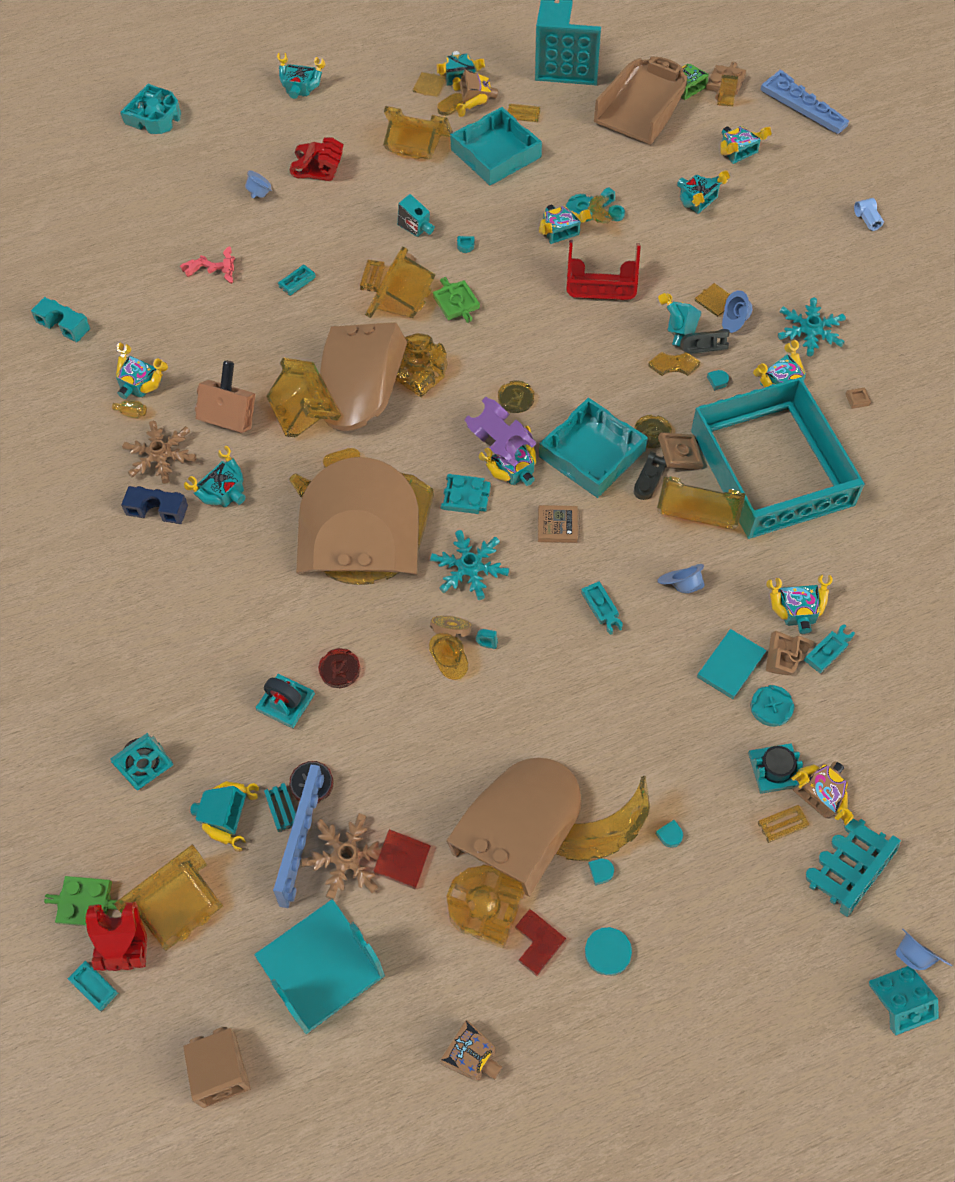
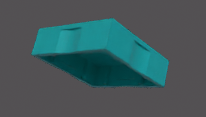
[450,107,542,186]
[539,397,648,498]

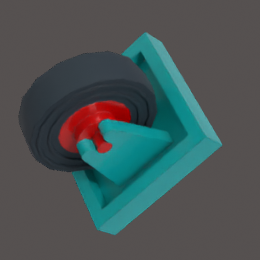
[256,674,315,729]

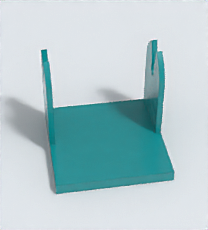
[535,0,601,86]
[254,900,385,1034]

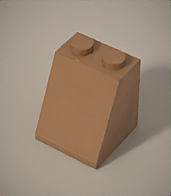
[183,1027,251,1108]

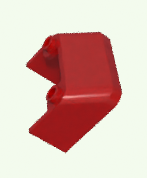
[567,240,641,300]

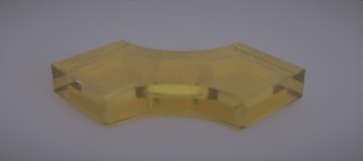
[648,352,701,376]

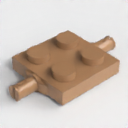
[706,61,746,100]

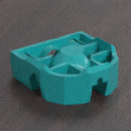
[120,84,181,134]

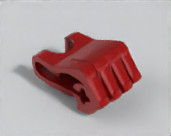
[289,137,344,181]
[85,902,147,971]

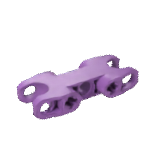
[464,397,536,467]

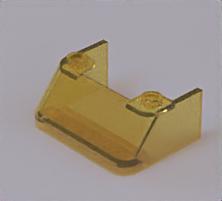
[657,476,746,530]

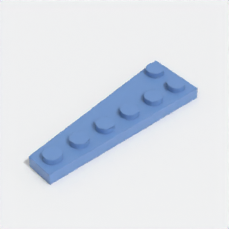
[760,70,849,134]
[273,765,324,908]

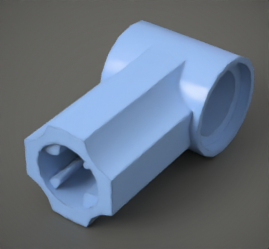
[854,198,884,231]

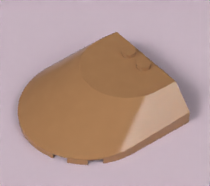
[296,457,419,575]

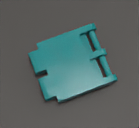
[440,474,491,514]

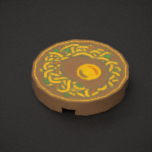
[430,615,472,637]

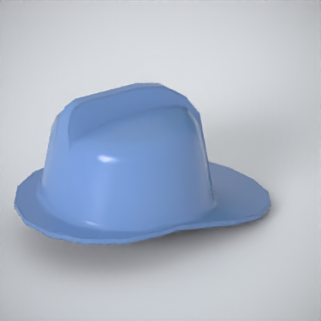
[245,170,271,199]
[722,290,753,333]
[657,564,705,594]
[895,929,953,970]

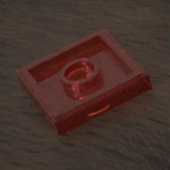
[372,829,431,889]

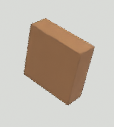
[845,387,871,409]

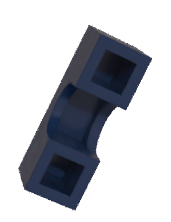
[121,486,188,524]

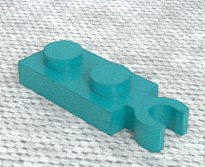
[581,581,623,635]
[804,624,855,674]

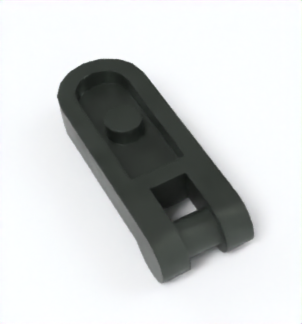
[680,329,730,354]
[633,452,667,500]

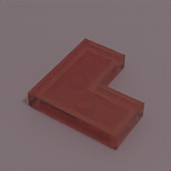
[515,909,566,977]

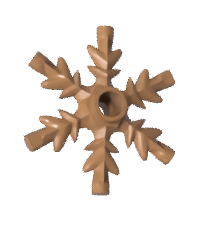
[122,421,196,484]
[301,813,392,900]

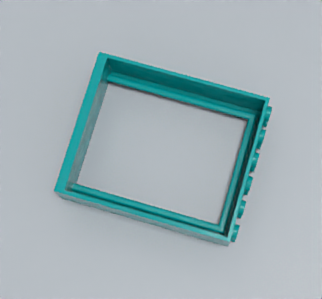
[691,377,865,539]

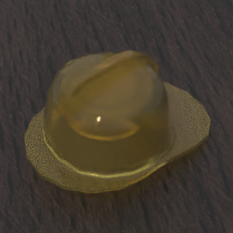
[429,633,468,680]

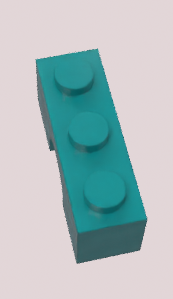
[31,297,91,343]

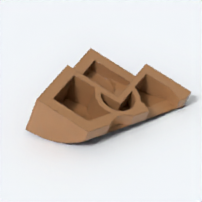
[766,631,814,675]

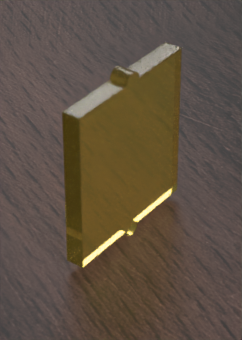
[413,72,446,97]
[694,283,730,317]

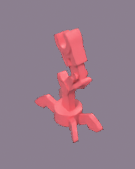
[180,246,235,284]

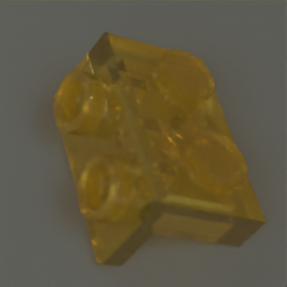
[588,195,613,223]

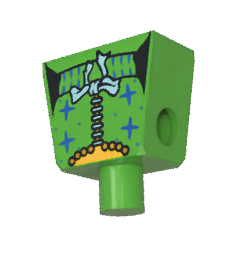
[681,64,709,100]

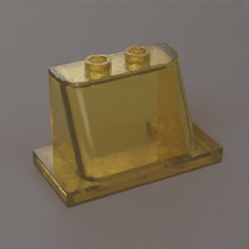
[383,106,453,159]
[365,246,436,318]
[266,358,341,437]
[114,844,223,951]

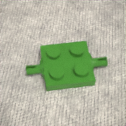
[433,277,480,323]
[44,876,124,926]

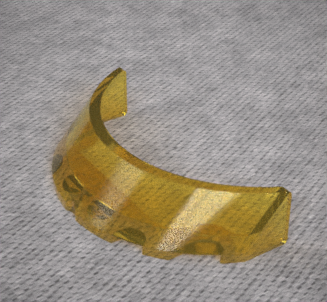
[556,776,650,861]

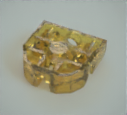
[396,333,448,398]
[446,865,525,949]

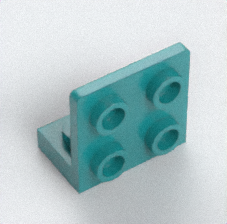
[869,966,939,1036]

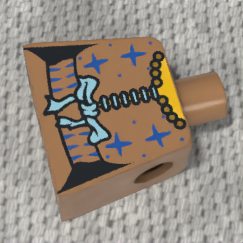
[440,1020,503,1081]

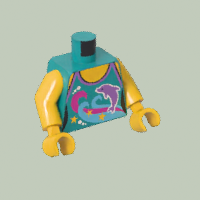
[720,126,772,164]
[539,204,592,244]
[753,340,806,388]
[116,343,168,399]
[479,426,536,486]
[766,574,832,634]

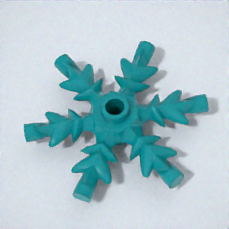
[778,297,846,356]
[430,530,510,600]

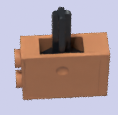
[195,360,256,433]

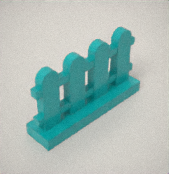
[806,819,901,918]

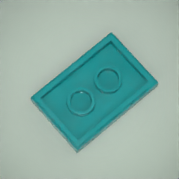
[697,629,767,699]

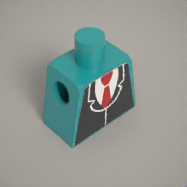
[397,194,435,237]

